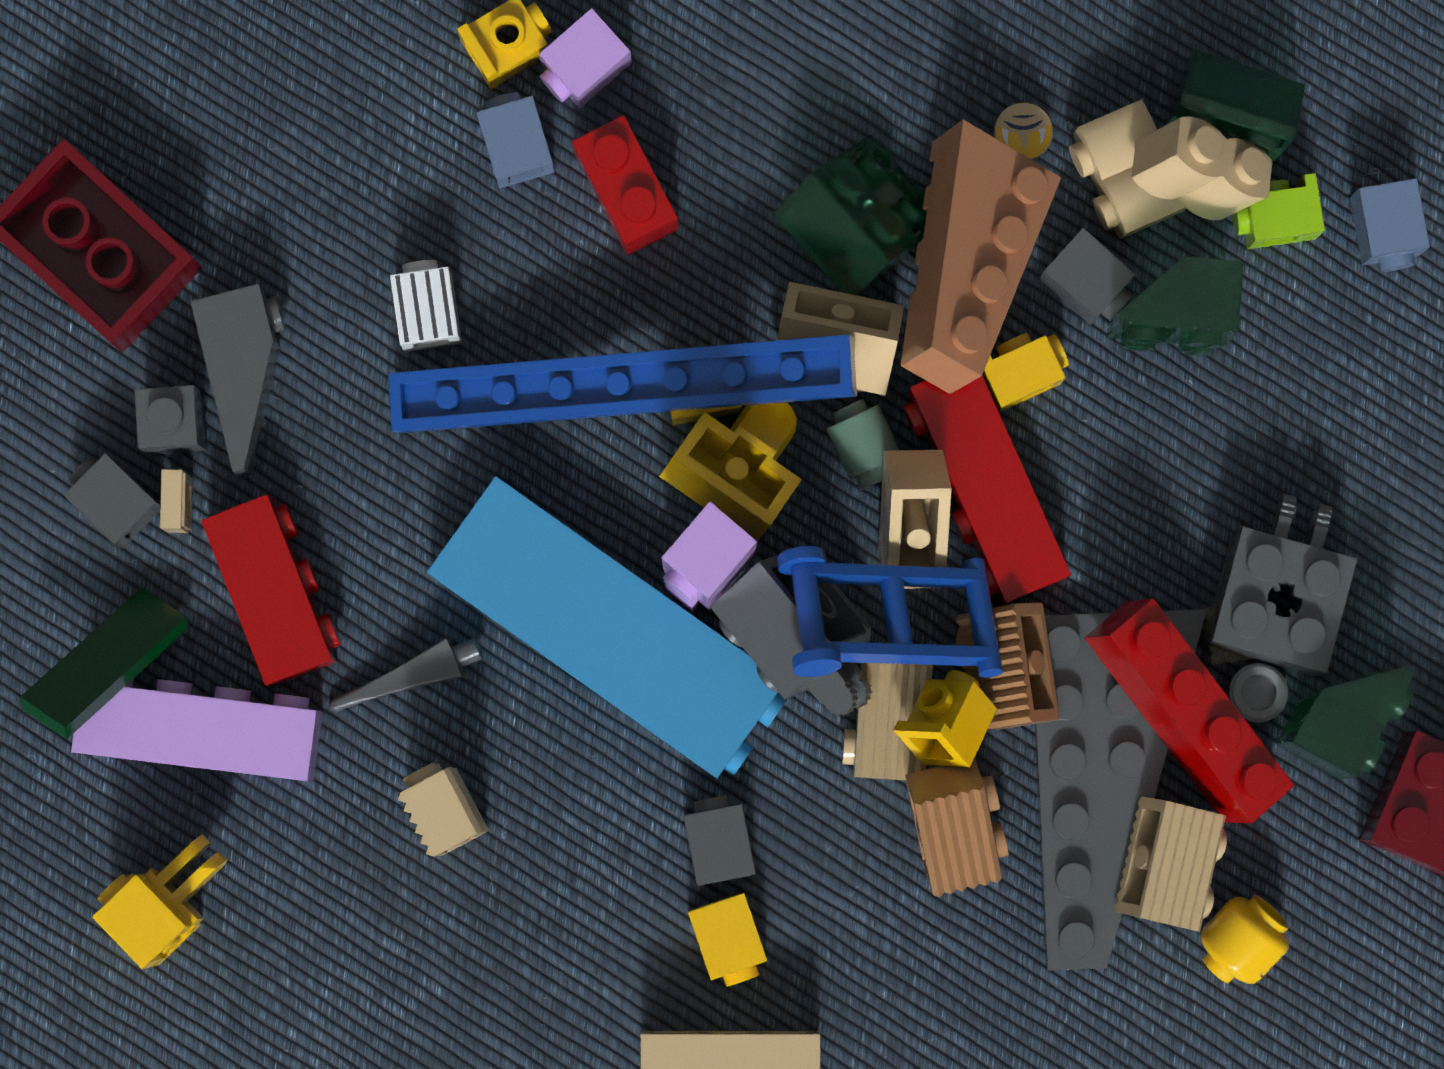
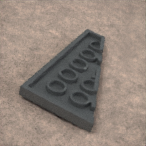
[1034,609,1207,971]

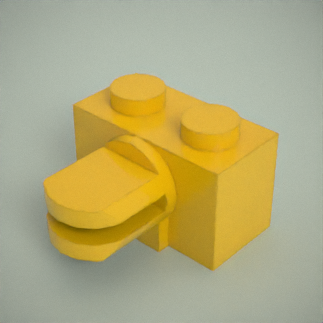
[659,402,802,541]
[92,834,228,969]

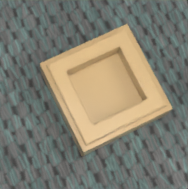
[160,469,193,533]

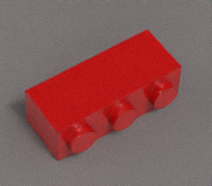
[201,494,341,688]

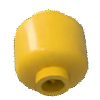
[1200,895,1290,984]

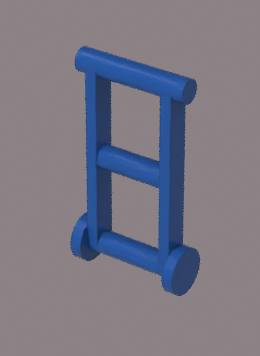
[777,546,1003,678]

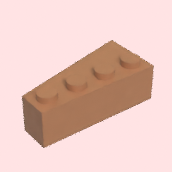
[900,119,1061,394]

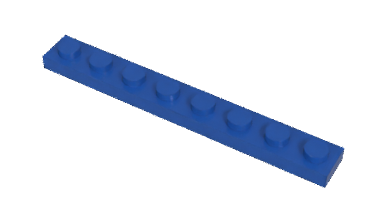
[388,335,857,433]

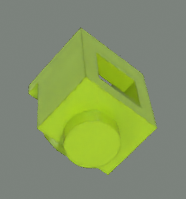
[1232,173,1325,250]

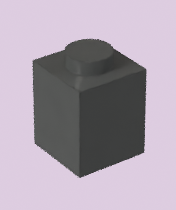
[1039,228,1136,326]
[134,385,207,455]
[63,453,161,549]
[684,795,756,886]

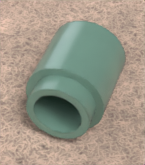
[826,399,900,490]

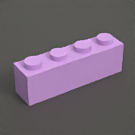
[661,502,757,612]
[71,679,323,782]

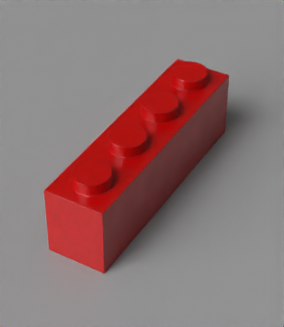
[903,376,1071,606]
[1084,598,1295,823]

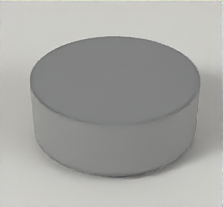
[1227,663,1288,723]

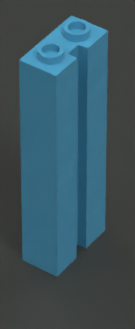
[427,476,788,779]

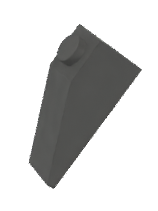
[190,284,286,477]

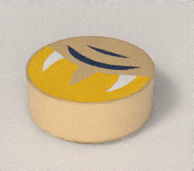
[993,103,1053,161]

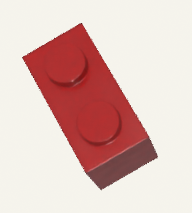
[572,115,679,256]

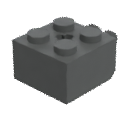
[1202,493,1357,677]
[710,545,873,716]

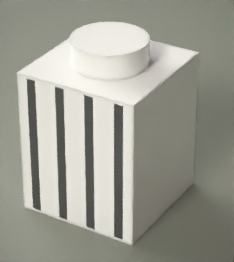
[390,260,462,352]

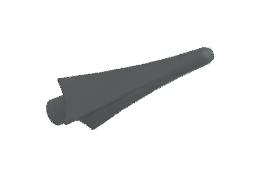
[329,637,483,712]

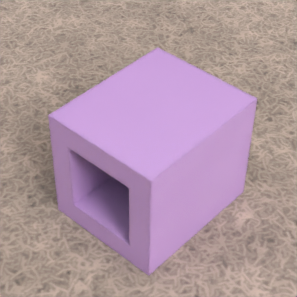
[539,8,632,108]

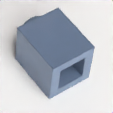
[476,92,555,189]
[1349,178,1430,272]

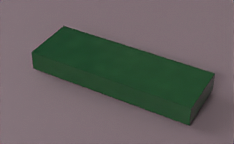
[20,587,187,740]

